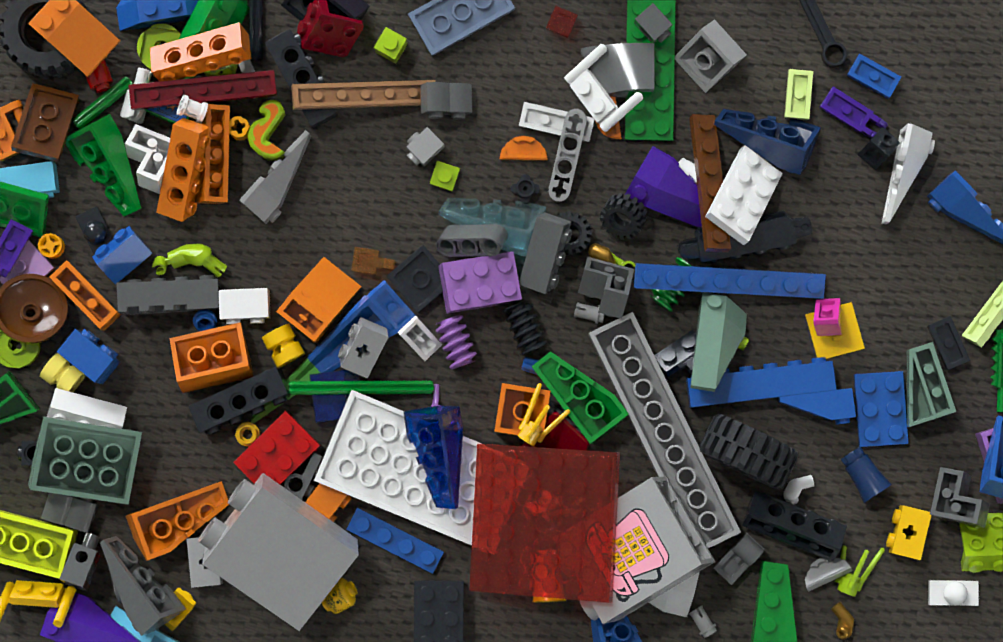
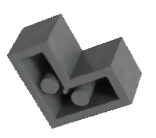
[578,257,634,319]
[930,467,990,528]

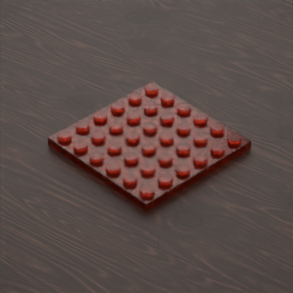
[469,444,620,603]

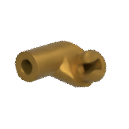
[588,243,616,264]
[831,602,854,639]

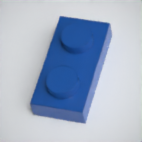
[847,53,901,99]

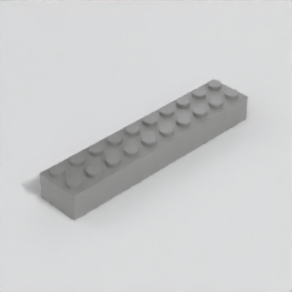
[588,312,741,548]

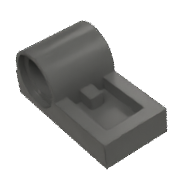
[284,453,323,501]
[713,532,764,585]

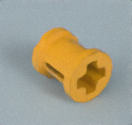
[229,116,250,141]

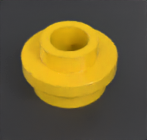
[235,422,260,446]

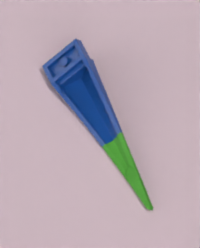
[251,280,416,423]

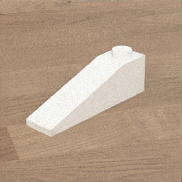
[881,123,935,224]

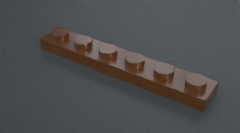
[689,114,731,252]

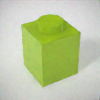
[374,27,408,64]

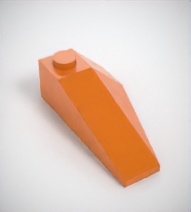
[126,481,229,561]

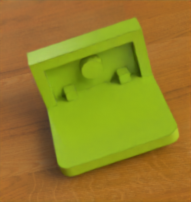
[959,513,1003,573]

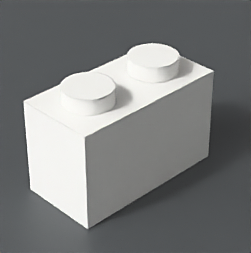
[219,288,270,325]

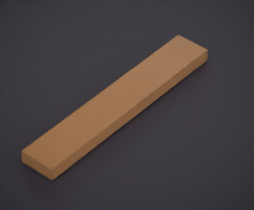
[291,80,436,110]

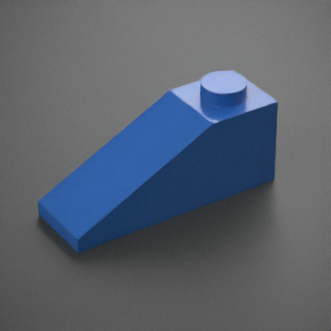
[777,388,856,424]

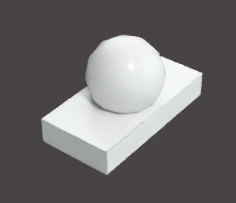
[928,580,979,606]

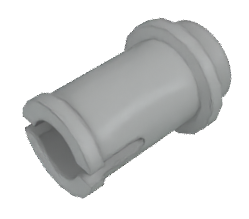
[574,302,605,324]
[689,606,717,638]

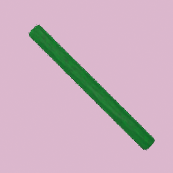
[289,381,434,395]

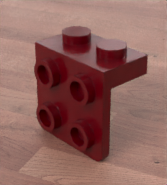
[297,0,364,57]
[517,412,589,485]

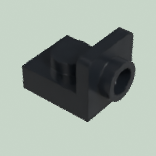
[857,127,900,170]

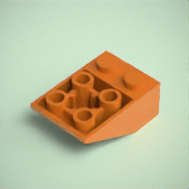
[276,257,362,343]

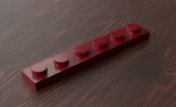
[128,70,277,110]

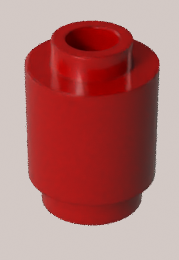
[85,60,113,93]

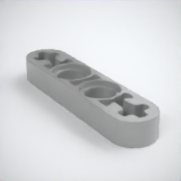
[549,109,587,201]

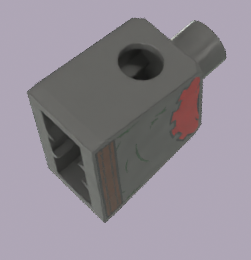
[59,533,101,592]

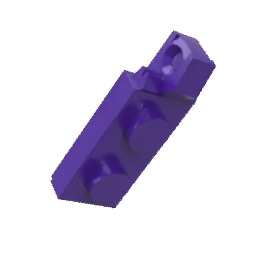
[0,219,33,278]

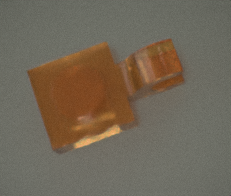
[351,247,396,275]

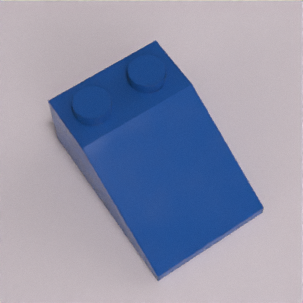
[979,416,1003,499]

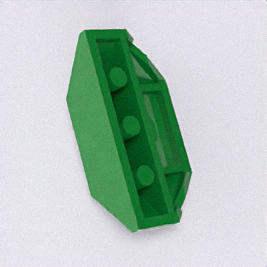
[178,0,249,40]

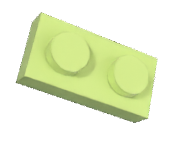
[784,69,813,120]

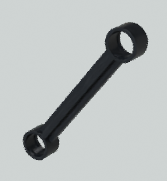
[799,0,847,68]

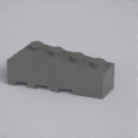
[116,275,221,315]

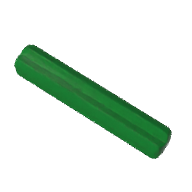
[73,76,133,129]

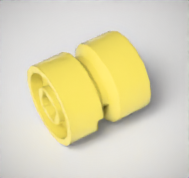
[40,353,86,392]

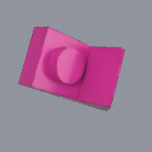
[813,298,841,336]

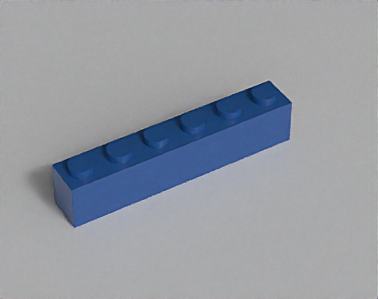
[686,357,836,408]

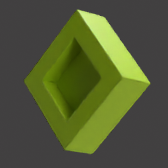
[430,161,460,192]

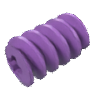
[436,315,477,370]

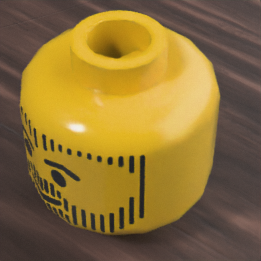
[322,577,358,614]

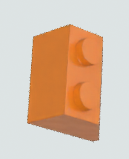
[494,383,550,436]

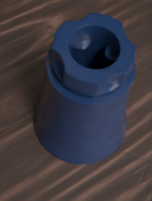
[841,447,892,503]

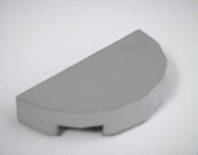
[805,557,853,592]

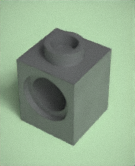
[634,3,673,43]

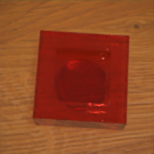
[546,6,578,38]

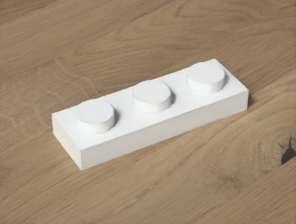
[519,102,594,142]

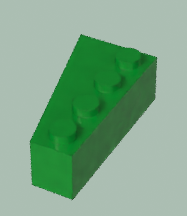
[751,561,797,642]

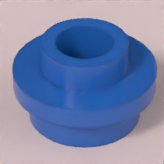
[193,309,217,331]

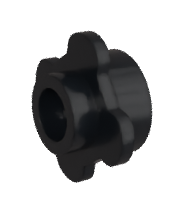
[511,174,540,203]

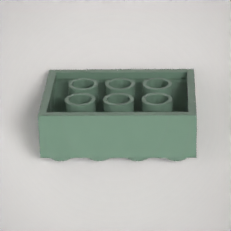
[28,417,142,504]

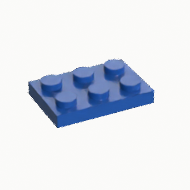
[854,371,908,447]

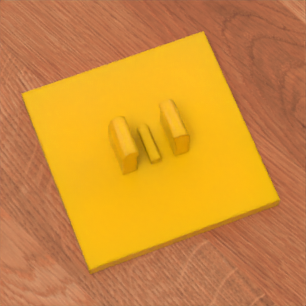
[805,302,865,359]

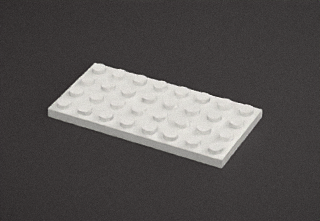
[314,390,531,555]

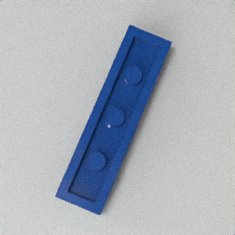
[346,508,444,574]

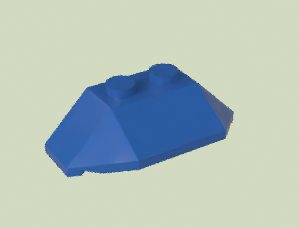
[116,0,198,31]

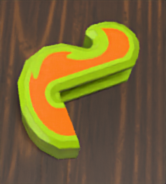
[247,100,285,161]

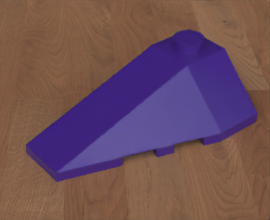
[625,146,702,227]
[40,592,141,642]

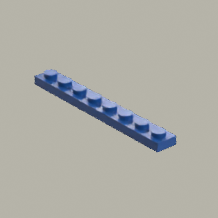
[634,263,826,299]

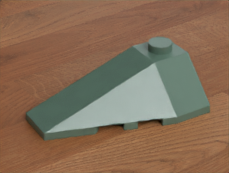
[690,293,747,392]

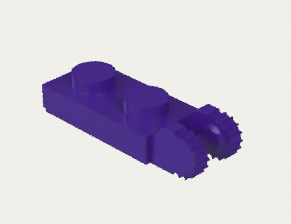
[819,87,888,139]

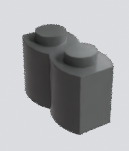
[421,82,472,120]
[41,493,99,533]

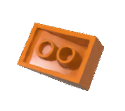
[28,0,120,77]

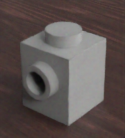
[407,127,445,167]

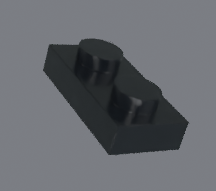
[927,316,970,370]

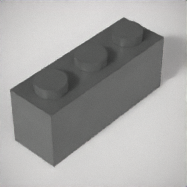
[519,212,572,294]

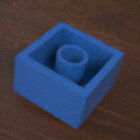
[57,329,120,384]

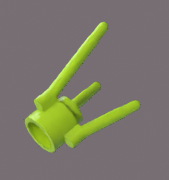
[835,545,885,597]

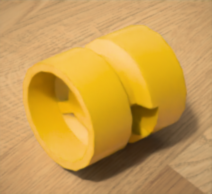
[262,323,305,367]

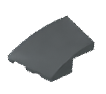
[581,43,654,98]

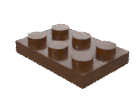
[11,83,79,163]

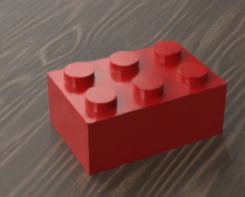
[233,411,322,486]

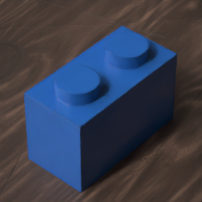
[92,226,152,285]

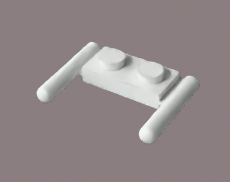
[564,44,643,132]

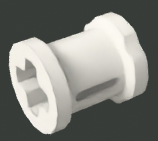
[177,95,208,123]

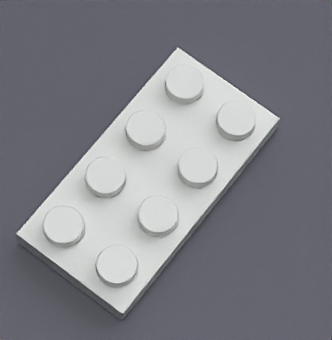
[705,145,783,245]

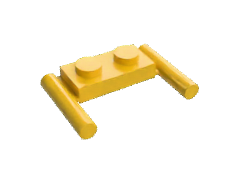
[0,580,76,627]

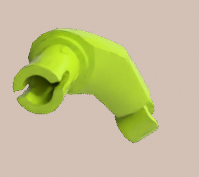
[152,244,227,278]

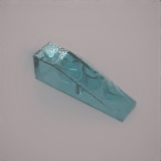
[439,198,546,256]

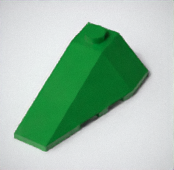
[65,114,141,216]
[531,352,629,444]

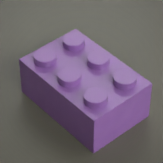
[439,252,522,314]

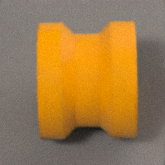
[38,233,65,259]

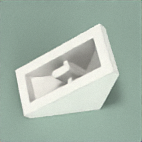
[398,316,442,361]

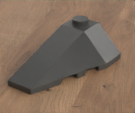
[100,536,186,636]

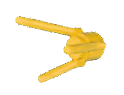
[518,383,570,446]

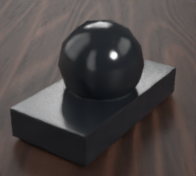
[75,206,114,255]

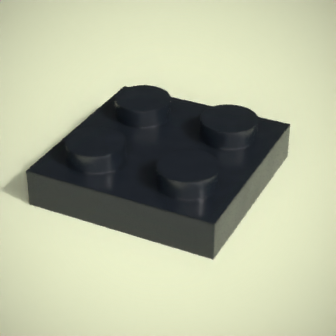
[387,245,443,313]

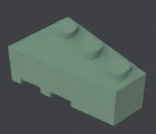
[907,342,956,427]

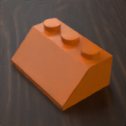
[169,322,254,393]

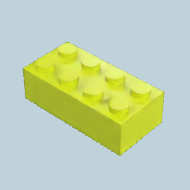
[0,510,79,578]

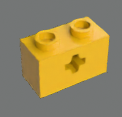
[886,505,931,560]

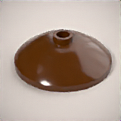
[0,274,68,344]

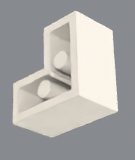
[125,124,170,194]

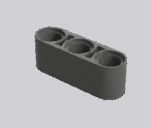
[436,224,508,257]

